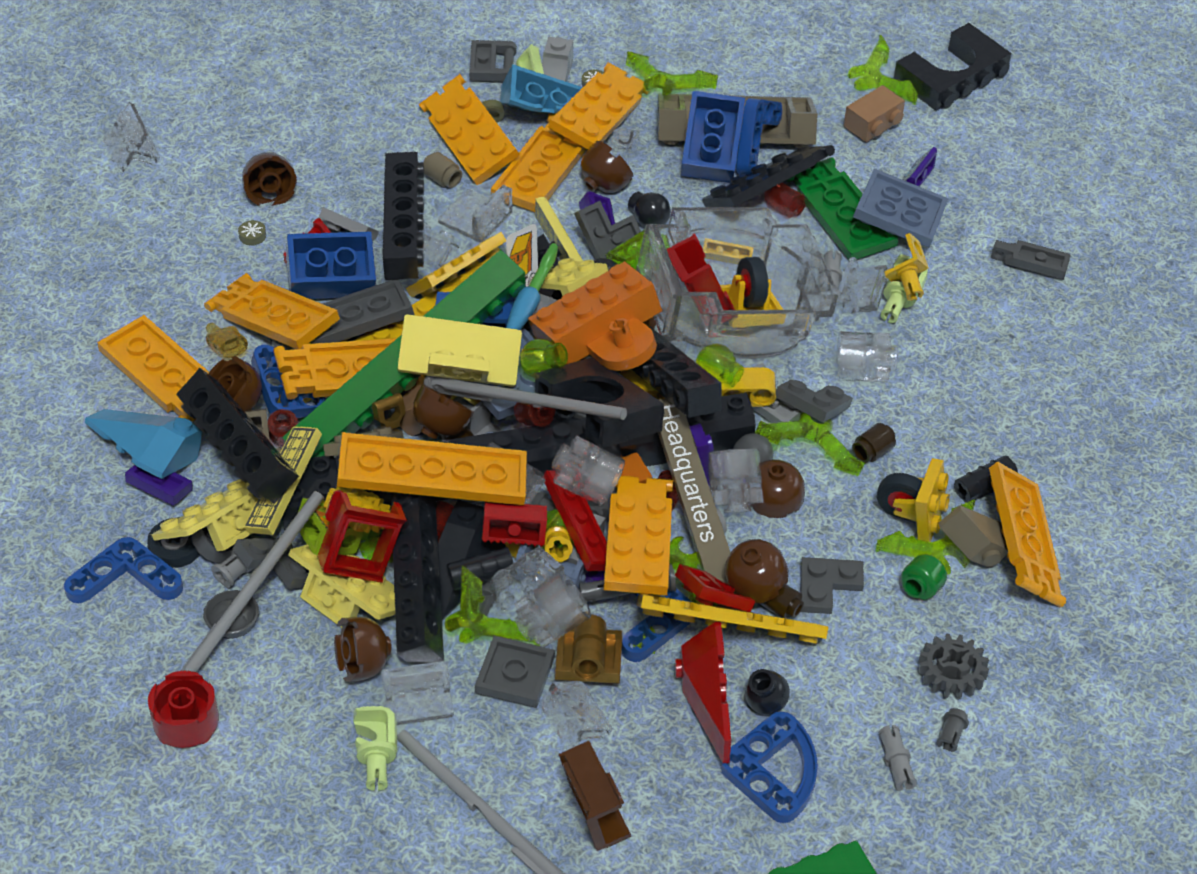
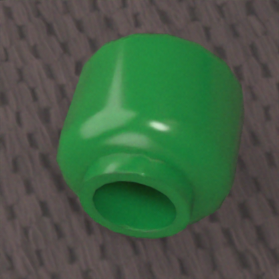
[901,554,947,600]

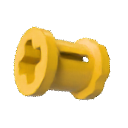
[545,526,573,562]

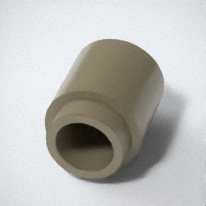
[423,152,462,188]

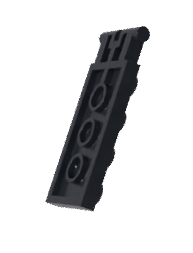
[702,145,835,209]

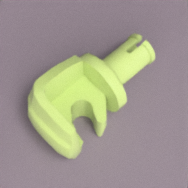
[880,254,928,323]
[353,706,397,791]

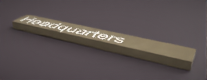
[658,398,743,611]

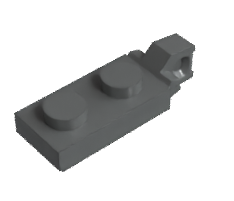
[991,240,1071,280]

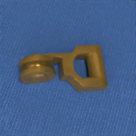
[372,393,406,438]

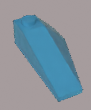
[500,64,583,113]
[85,409,203,479]

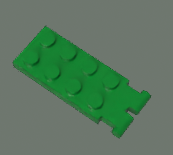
[786,157,899,262]

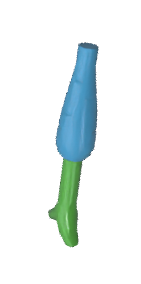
[506,243,558,330]

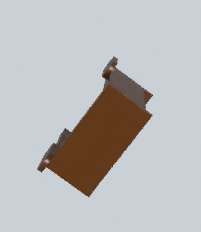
[558,740,632,851]

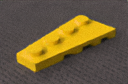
[406,232,506,297]

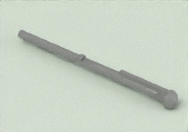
[424,375,627,420]
[180,491,324,672]
[397,730,565,874]

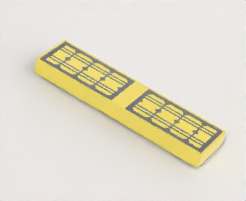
[535,196,583,261]
[244,427,322,535]

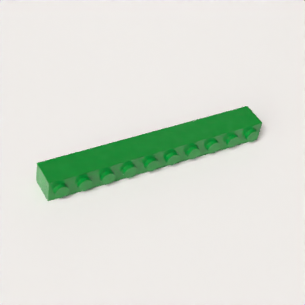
[282,249,526,458]

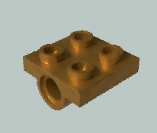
[555,614,622,683]

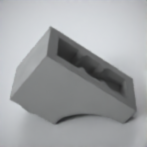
[542,37,573,82]

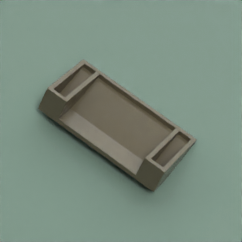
[658,93,818,148]

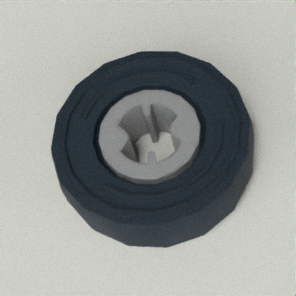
[147,517,200,568]

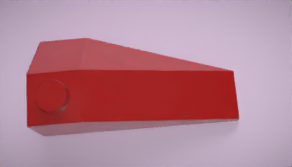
[674,622,731,763]

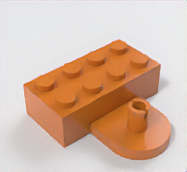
[528,261,662,371]

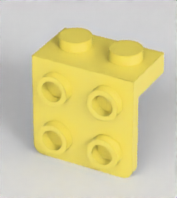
[531,258,608,297]

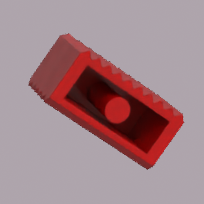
[482,502,547,547]

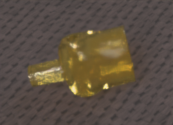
[206,322,248,358]

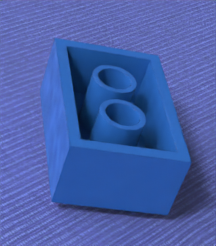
[681,91,745,183]
[286,232,376,299]

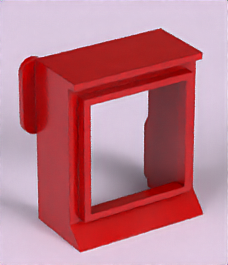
[664,233,737,328]
[317,490,407,583]

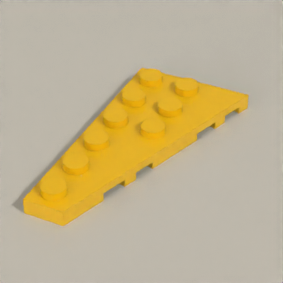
[637,593,829,644]

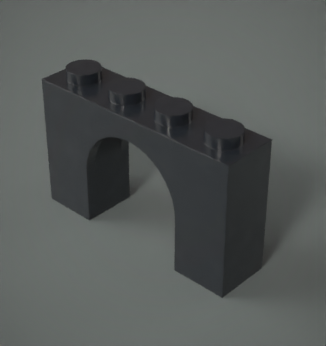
[894,23,1012,111]
[535,357,665,448]

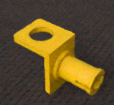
[884,233,929,300]

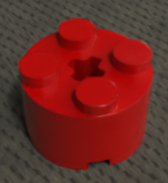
[148,671,219,748]

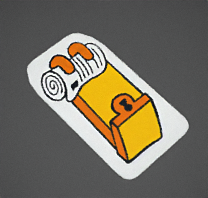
[506,224,538,287]

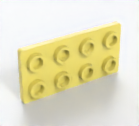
[398,314,522,387]
[151,479,258,551]
[288,544,395,628]

